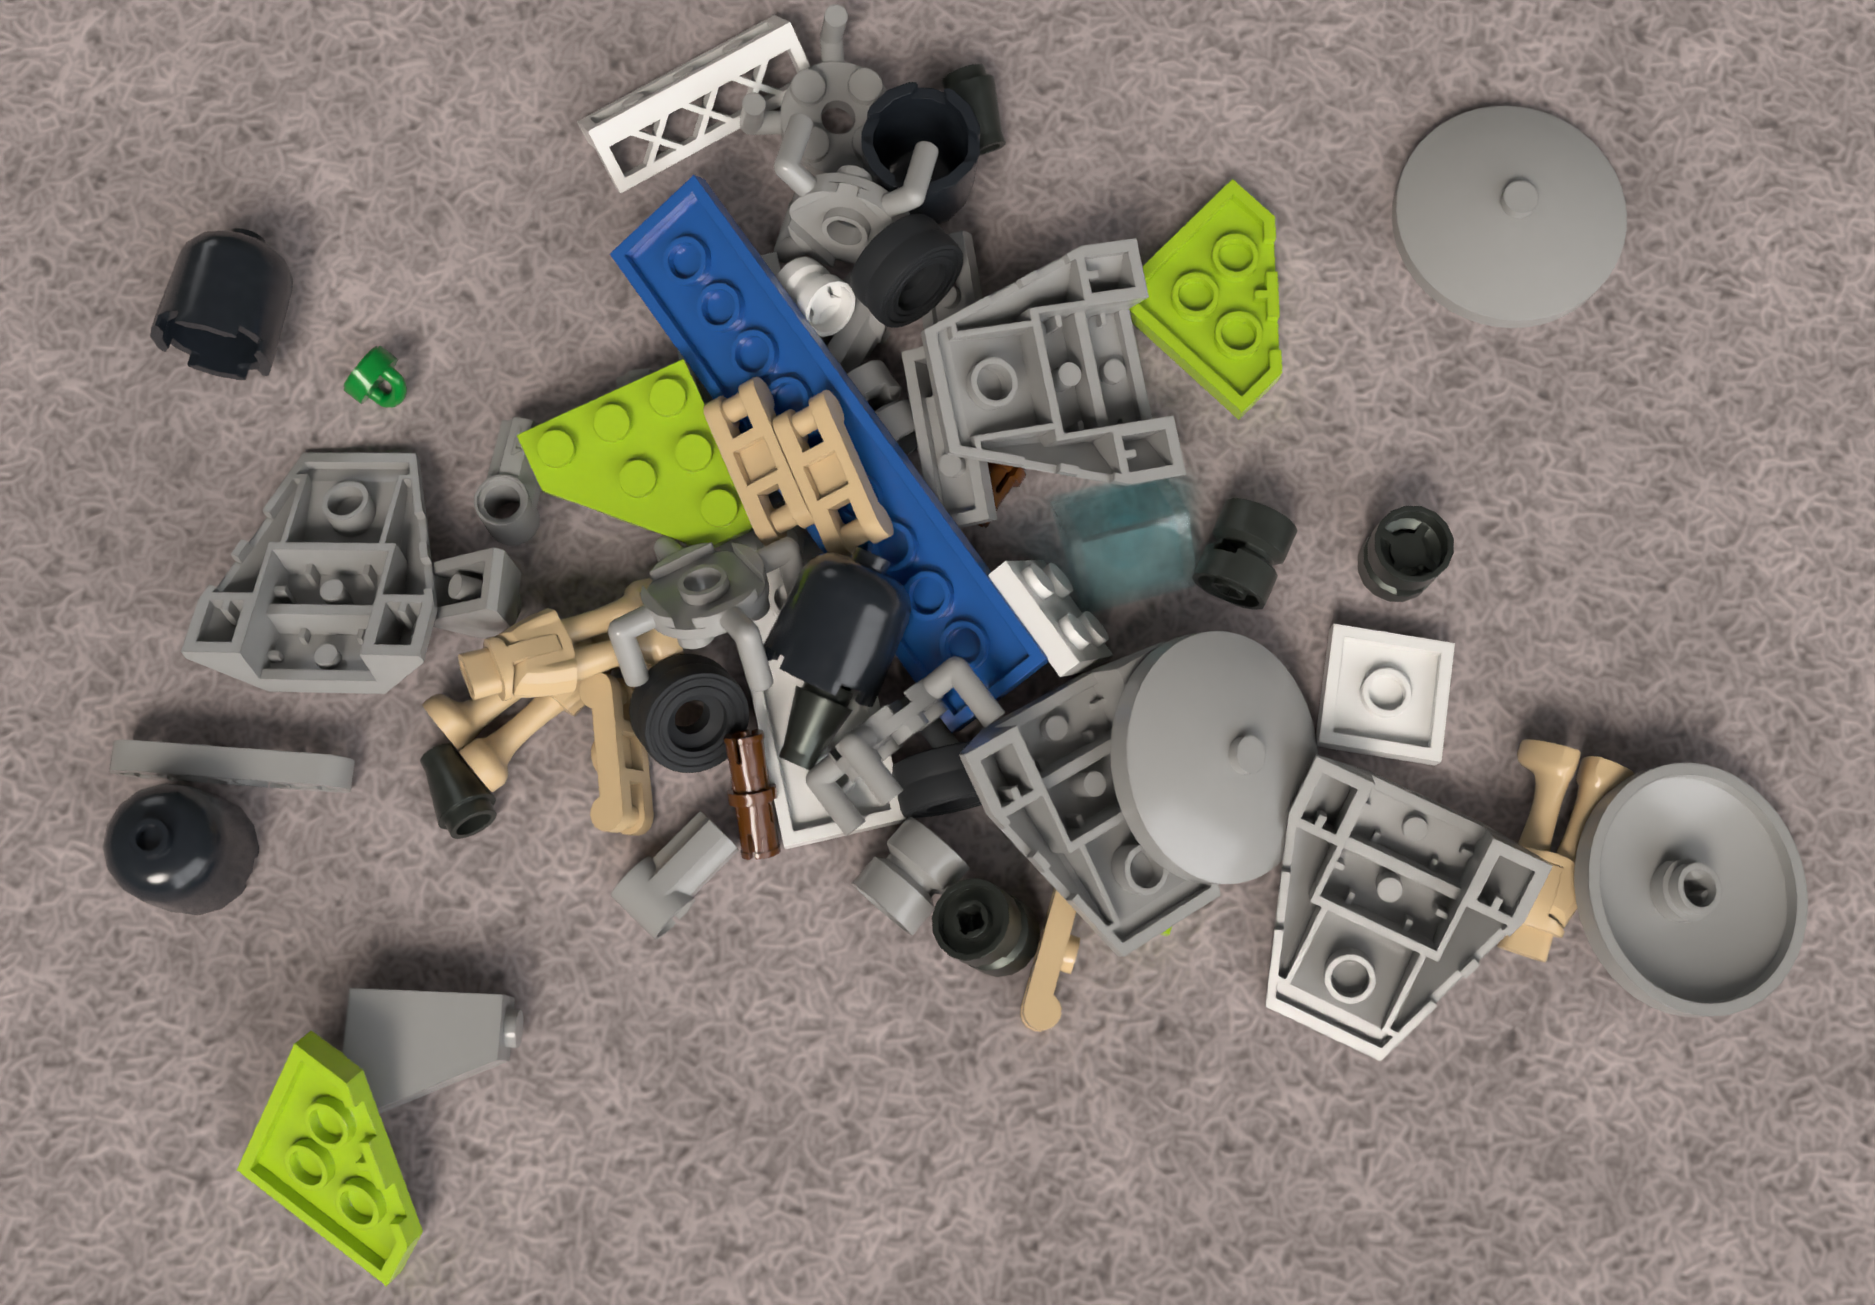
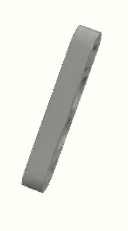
[109,740,355,793]

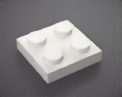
[988,560,1114,677]
[1316,624,1455,766]

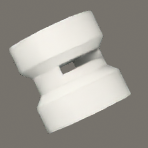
[777,257,856,337]

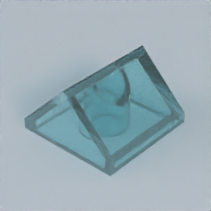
[1050,479,1197,613]

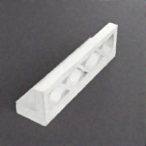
[577,15,810,193]

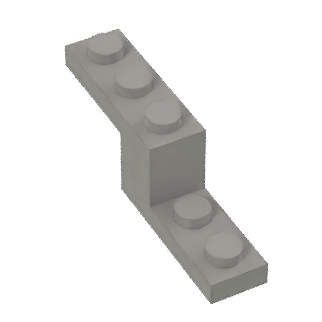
[902,230,998,528]

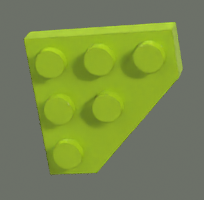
[1129,179,1283,420]
[517,359,753,548]
[237,1030,423,1286]

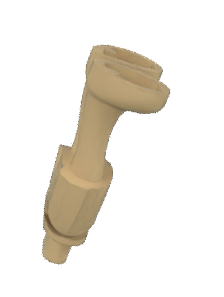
[458,578,684,701]
[421,632,618,792]
[1497,739,1634,962]

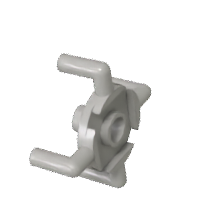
[740,4,887,175]
[774,113,939,268]
[608,536,804,692]
[806,656,1005,836]

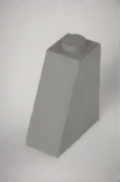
[343,988,523,1114]

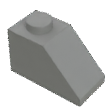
[432,547,522,638]

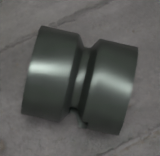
[1192,498,1298,610]
[1358,506,1454,602]
[932,878,1040,977]

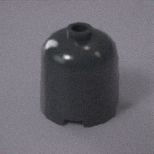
[861,82,980,225]
[150,228,293,380]
[763,546,911,707]
[103,783,260,916]

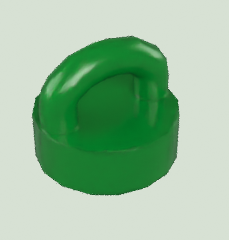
[343,345,407,408]

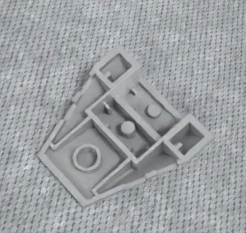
[920,238,1186,486]
[181,453,438,694]
[959,642,1221,957]
[1265,755,1553,1061]

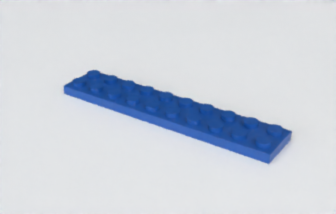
[610,175,1049,733]

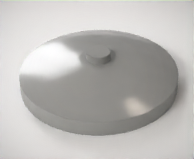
[1392,106,1627,328]
[1110,631,1318,884]
[1574,763,1808,1017]

